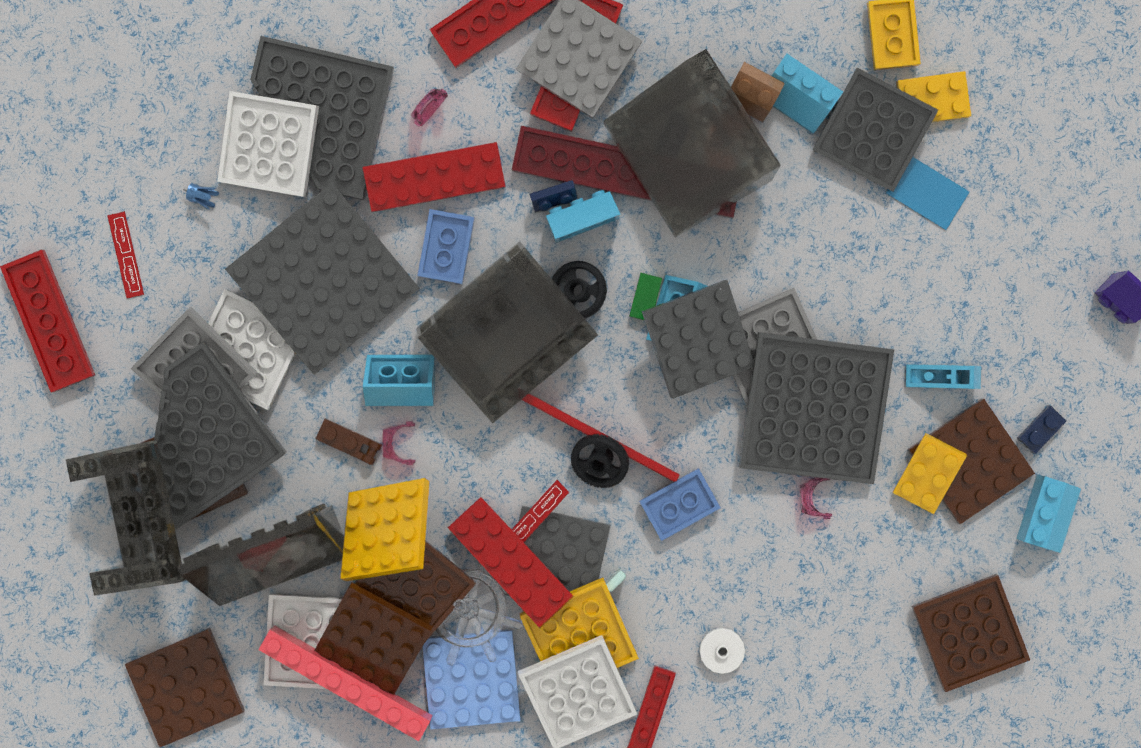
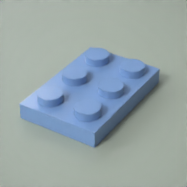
[417,209,475,285]
[639,468,721,541]

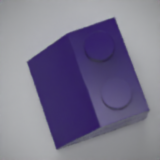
[1095,270,1141,324]

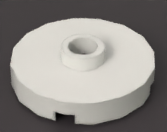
[699,627,745,674]

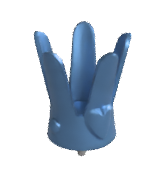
[183,183,219,210]

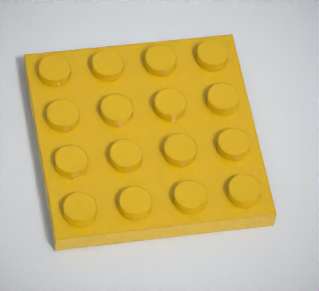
[340,478,430,581]
[519,577,639,668]

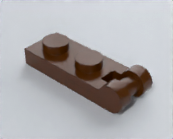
[315,418,382,465]

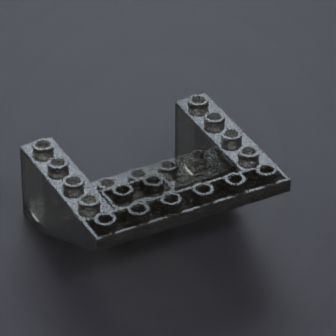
[603,49,781,238]
[416,241,598,423]
[66,440,186,596]
[177,503,344,606]

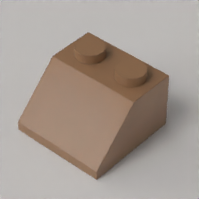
[723,62,784,122]

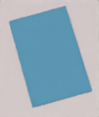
[886,157,970,230]

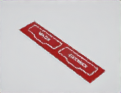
[107,211,144,299]
[512,480,569,542]

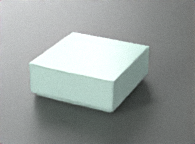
[606,568,626,592]

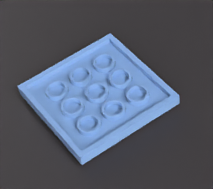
[422,629,521,730]

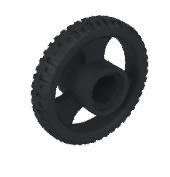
[549,261,607,320]
[571,434,629,488]

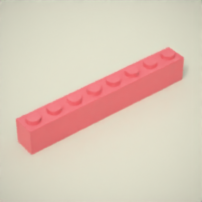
[258,626,433,741]

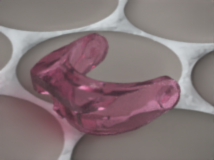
[411,89,448,127]
[383,421,416,465]
[800,477,832,519]

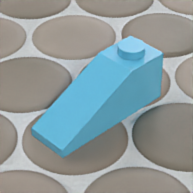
[906,364,981,389]

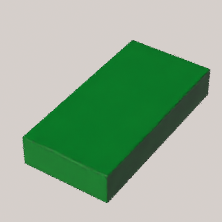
[629,273,662,321]

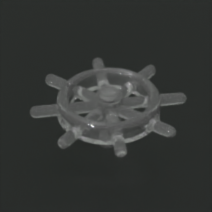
[435,555,524,666]

